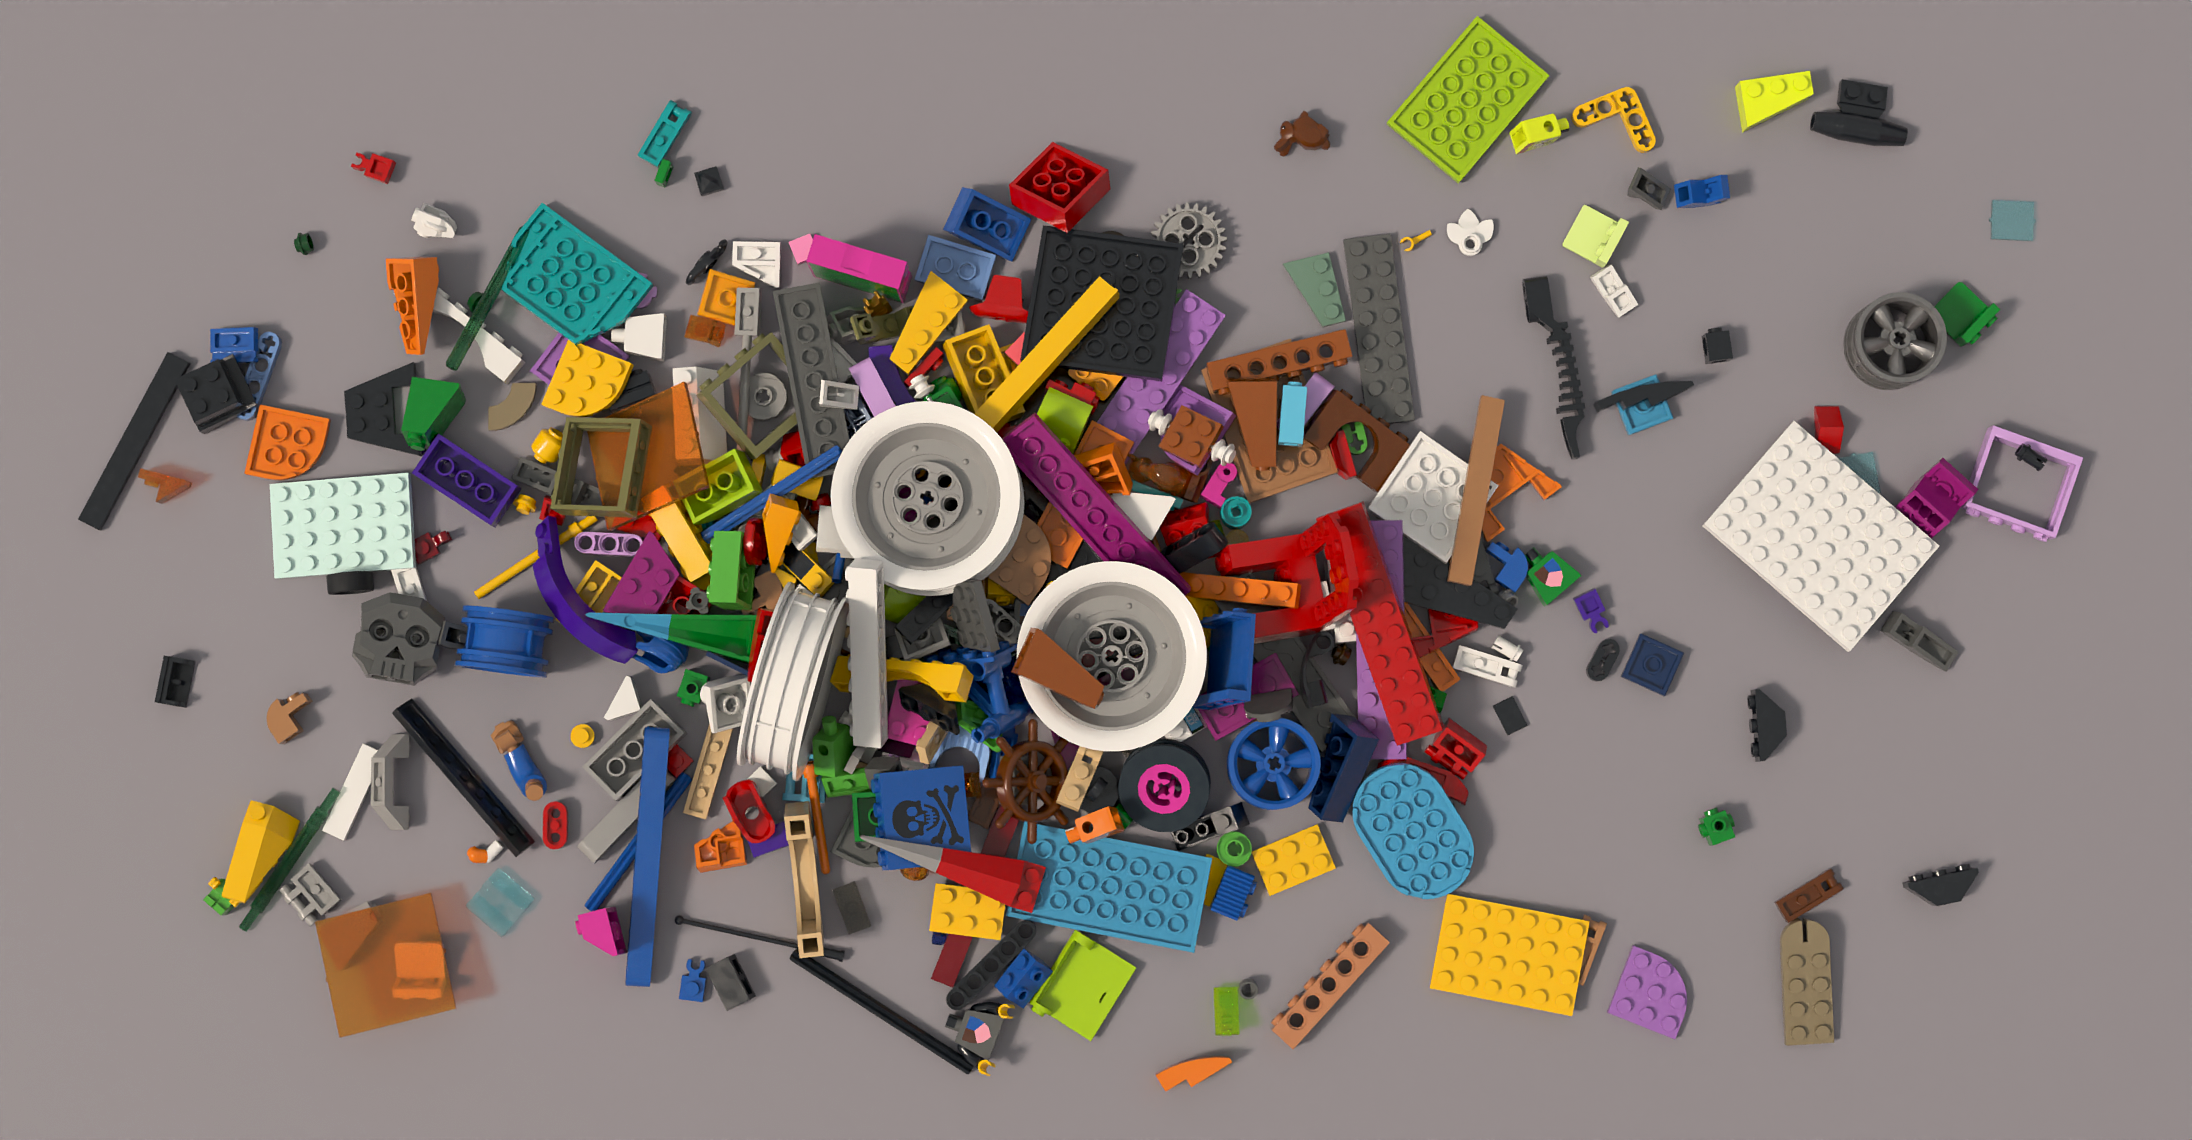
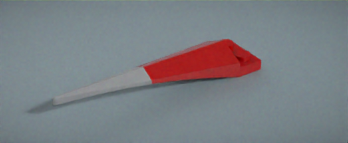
[859,835,1046,913]

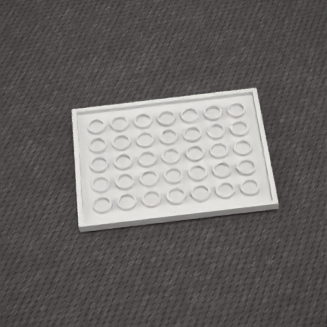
[1702,421,1939,652]

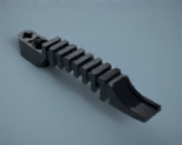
[1522,276,1585,460]

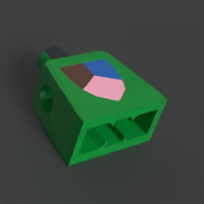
[1525,547,1581,607]

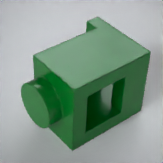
[677,669,710,707]

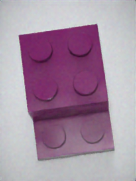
[1894,457,1978,539]

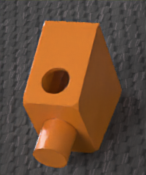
[1065,806,1125,844]

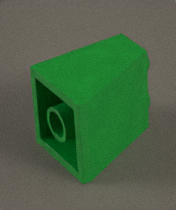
[401,377,466,451]

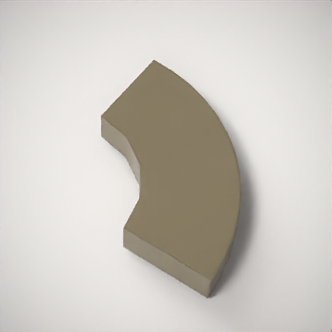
[488,383,537,431]

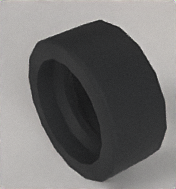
[326,571,374,595]

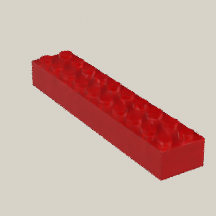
[1316,501,1444,746]

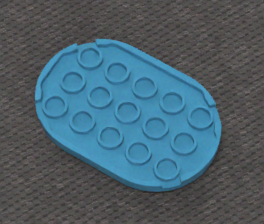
[1353,763,1474,899]

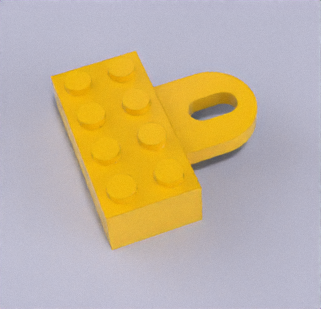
[943,324,1025,423]

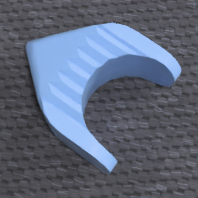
[929,725,990,783]

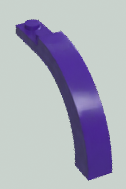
[533,516,638,664]

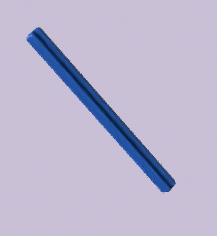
[701,445,842,544]
[585,772,692,912]

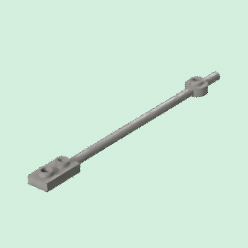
[730,288,762,531]

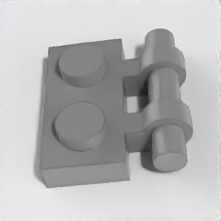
[279,863,342,926]

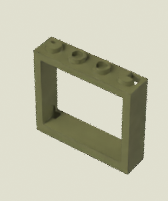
[696,332,797,461]
[550,417,652,518]

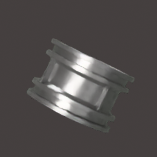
[1843,292,1947,390]

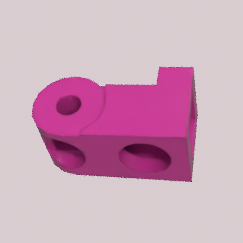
[1200,463,1237,509]

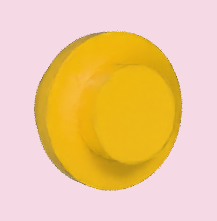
[513,494,536,515]
[570,724,595,748]

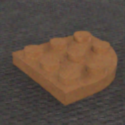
[987,515,1051,606]

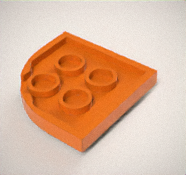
[244,405,331,480]

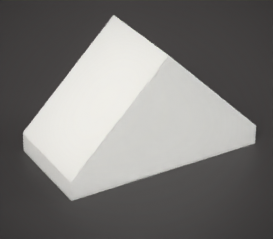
[819,380,859,409]
[604,676,642,721]

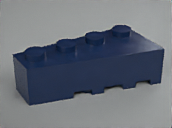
[1308,713,1379,823]

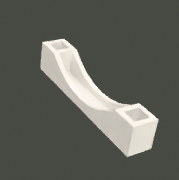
[433,287,526,384]

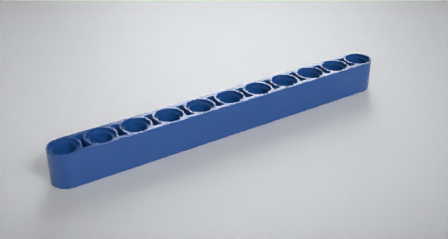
[625,727,670,987]

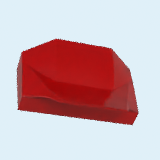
[1329,430,1357,480]

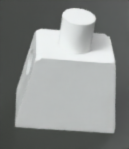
[611,313,667,361]

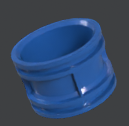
[455,605,555,678]
[1227,718,1321,810]

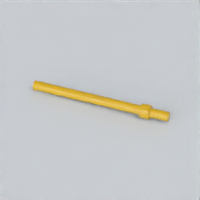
[474,516,598,599]

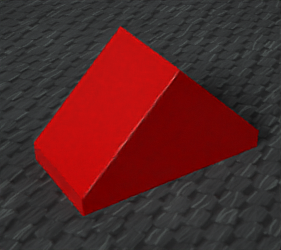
[1814,406,1844,454]

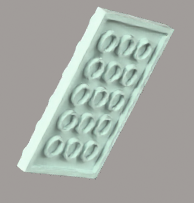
[270,473,416,579]

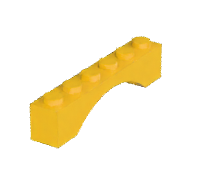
[830,654,974,702]

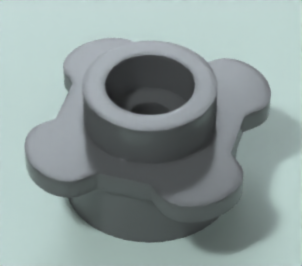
[686,587,709,615]

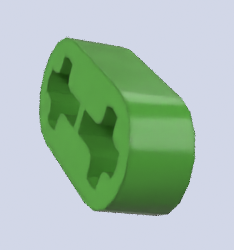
[1341,422,1368,455]

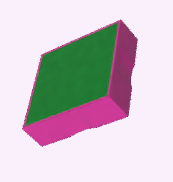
[806,234,912,304]

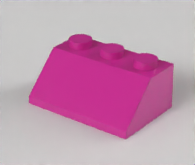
[575,906,627,956]

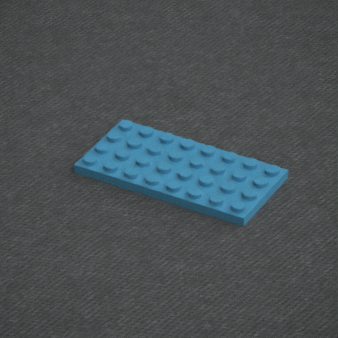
[1006,822,1212,953]

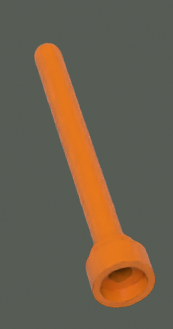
[803,761,830,874]

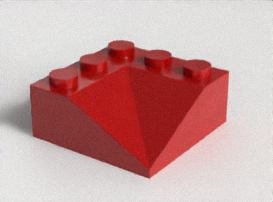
[1009,142,1111,233]

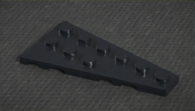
[1403,535,1518,629]

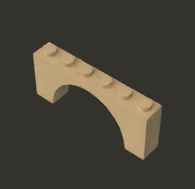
[784,801,824,958]

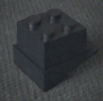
[174,353,257,434]

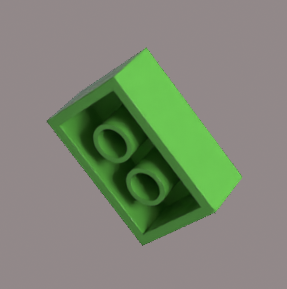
[707,531,755,610]

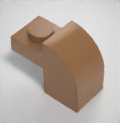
[741,570,784,615]
[267,692,313,744]

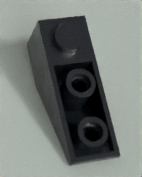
[1171,802,1250,851]

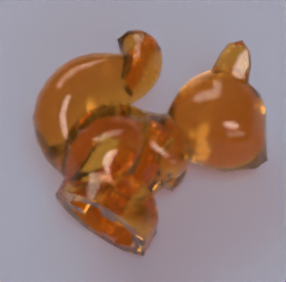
[1128,454,1187,496]

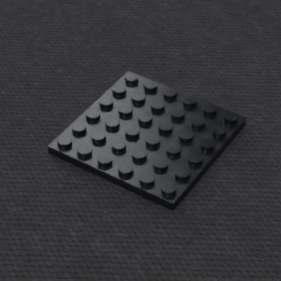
[1020,225,1184,382]

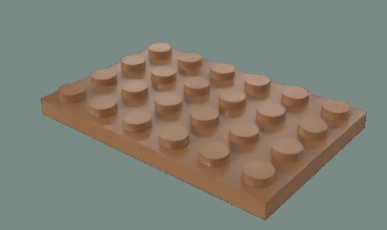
[1201,339,1338,504]

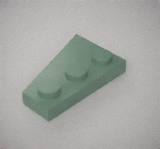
[1283,252,1346,328]

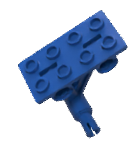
[924,641,1034,743]

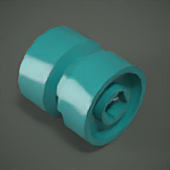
[1220,496,1252,530]

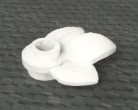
[1447,209,1494,256]

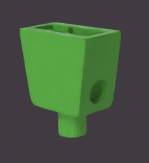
[812,716,856,778]

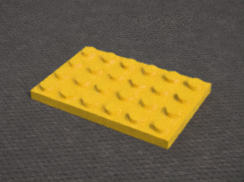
[1430,894,1590,1016]

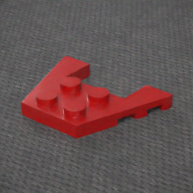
[1413,609,1478,658]

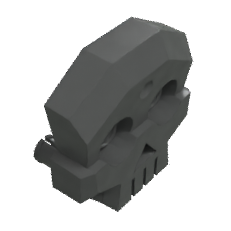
[352,592,445,686]

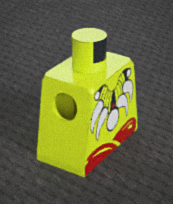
[1509,113,1569,155]

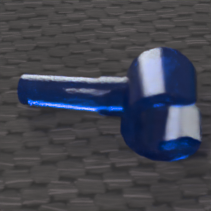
[932,932,946,945]

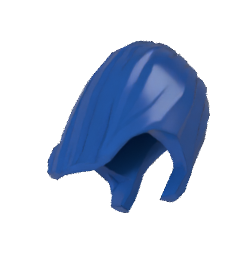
[632,631,689,673]

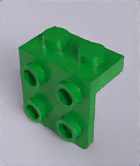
[1934,282,2000,347]

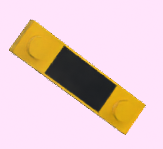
[763,527,834,598]

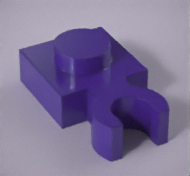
[1573,588,1609,633]

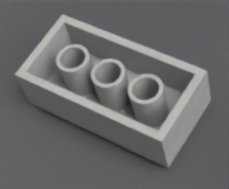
[582,699,687,801]

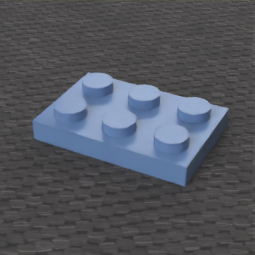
[915,235,996,301]

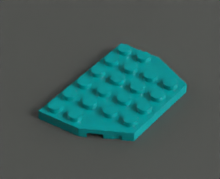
[502,203,654,345]

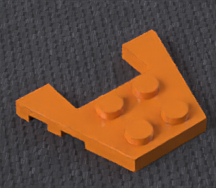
[1482,444,1562,542]

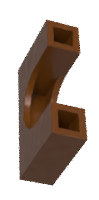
[1303,389,1410,492]

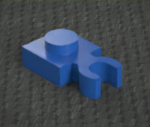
[679,959,707,1002]

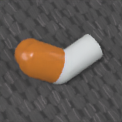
[467,840,504,863]

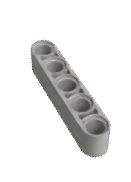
[577,771,676,864]

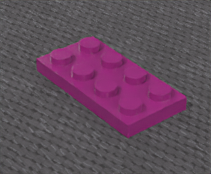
[1198,653,1299,741]

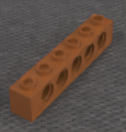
[1206,329,1352,396]

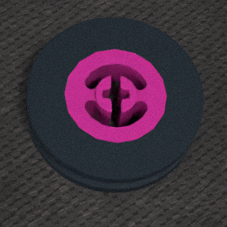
[1118,739,1211,832]

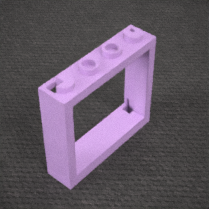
[1960,425,2083,542]

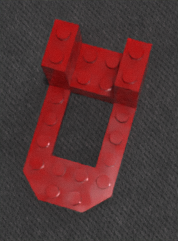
[1215,512,1359,644]

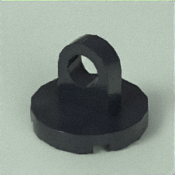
[1080,767,1119,813]

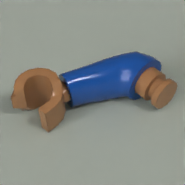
[490,720,547,801]

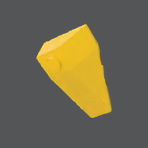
[221,800,300,903]

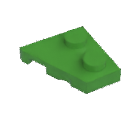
[956,700,1002,752]

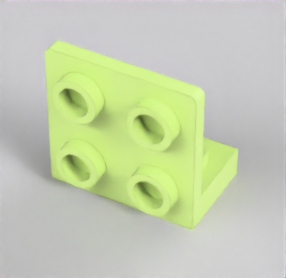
[1562,205,1629,268]

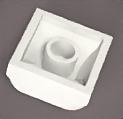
[700,675,750,733]

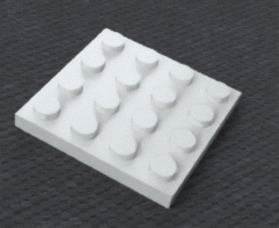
[1366,431,1498,564]

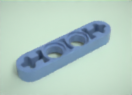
[237,332,282,421]

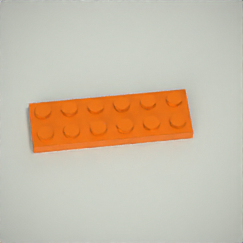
[1037,420,1135,569]

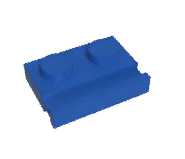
[210,327,258,363]

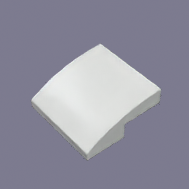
[816,505,854,558]

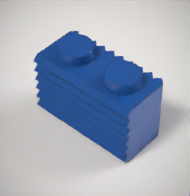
[1210,865,1257,921]

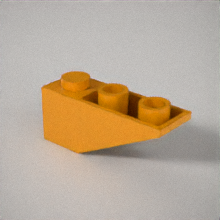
[762,493,801,573]

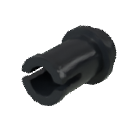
[2015,443,2047,471]

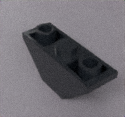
[898,683,960,735]
[1747,689,1787,762]
[1902,864,1979,906]

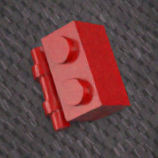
[1424,718,1487,780]

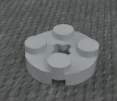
[748,373,787,421]

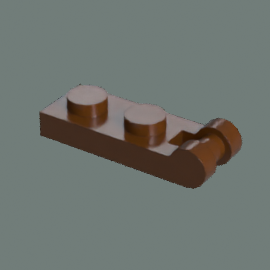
[1774,868,1844,923]

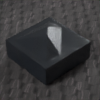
[694,166,724,196]

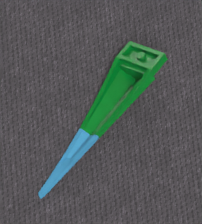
[585,612,757,663]

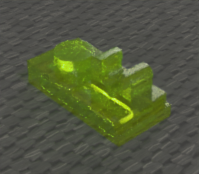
[1213,987,1240,1036]

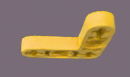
[1571,87,1656,153]

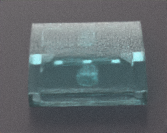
[466,868,535,938]

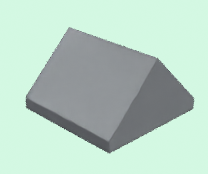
[894,616,952,661]

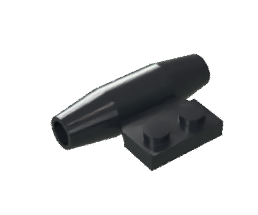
[1810,79,1908,146]

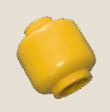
[531,427,563,464]

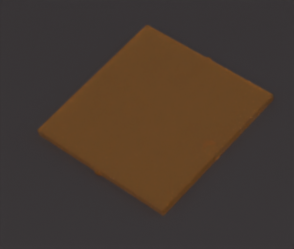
[587,382,710,531]
[315,893,457,1038]

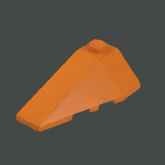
[386,257,439,355]

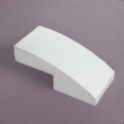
[1590,264,1638,317]

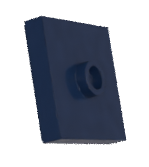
[1621,633,1684,696]

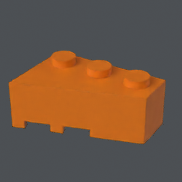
[1074,442,1133,495]

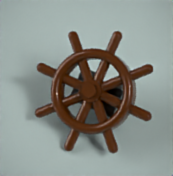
[982,719,1069,844]

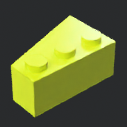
[1735,71,1814,133]

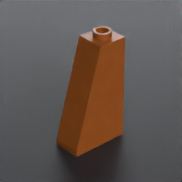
[1227,378,1277,471]
[1011,628,1104,709]

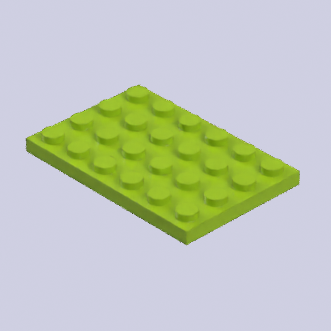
[1386,16,1550,184]

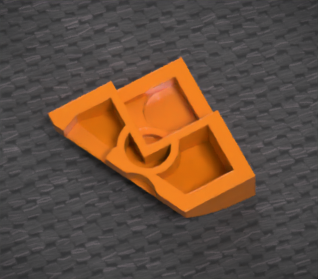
[694,819,747,873]

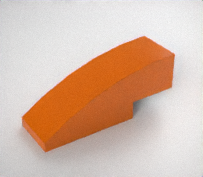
[1155,1056,1232,1092]

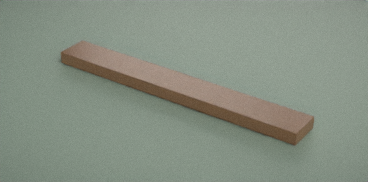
[1447,395,1505,586]

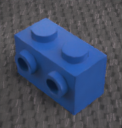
[994,949,1053,1009]

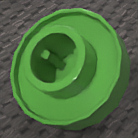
[1217,831,1252,866]

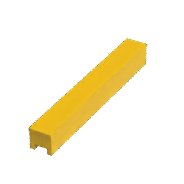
[974,276,1119,433]

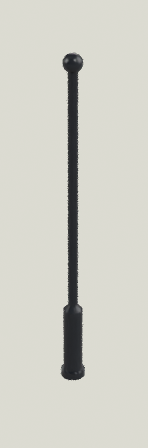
[674,915,845,962]

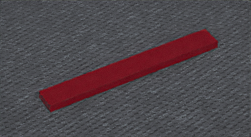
[931,804,1019,988]

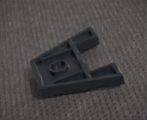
[344,362,422,457]

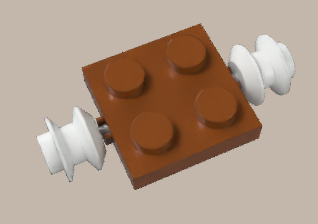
[1148,405,1236,468]

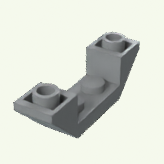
[371,734,411,830]

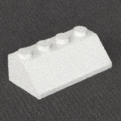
[673,367,727,467]

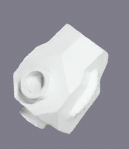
[411,203,457,238]

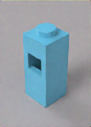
[1278,382,1307,447]

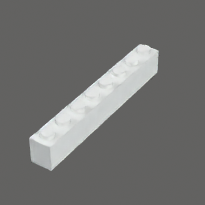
[845,558,888,748]

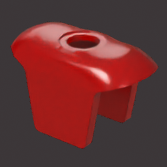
[969,275,1028,324]
[722,779,775,843]

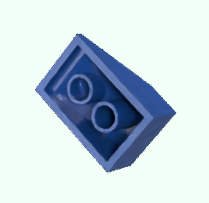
[943,187,1031,262]

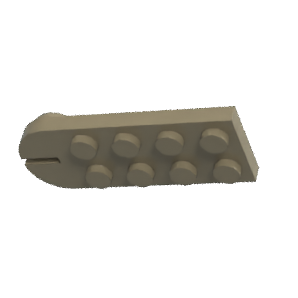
[1780,917,1834,1046]

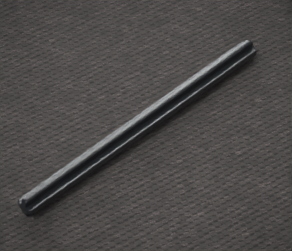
[789,949,974,1074]

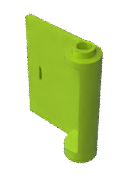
[1029,930,1136,1041]

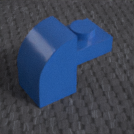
[1674,175,1730,208]
[1485,541,1528,593]

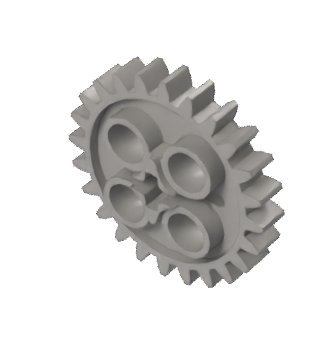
[1151,202,1227,280]

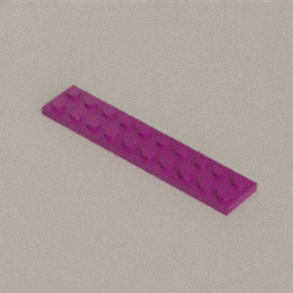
[1002,413,1191,595]

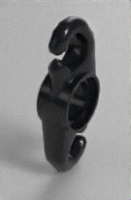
[686,239,728,285]

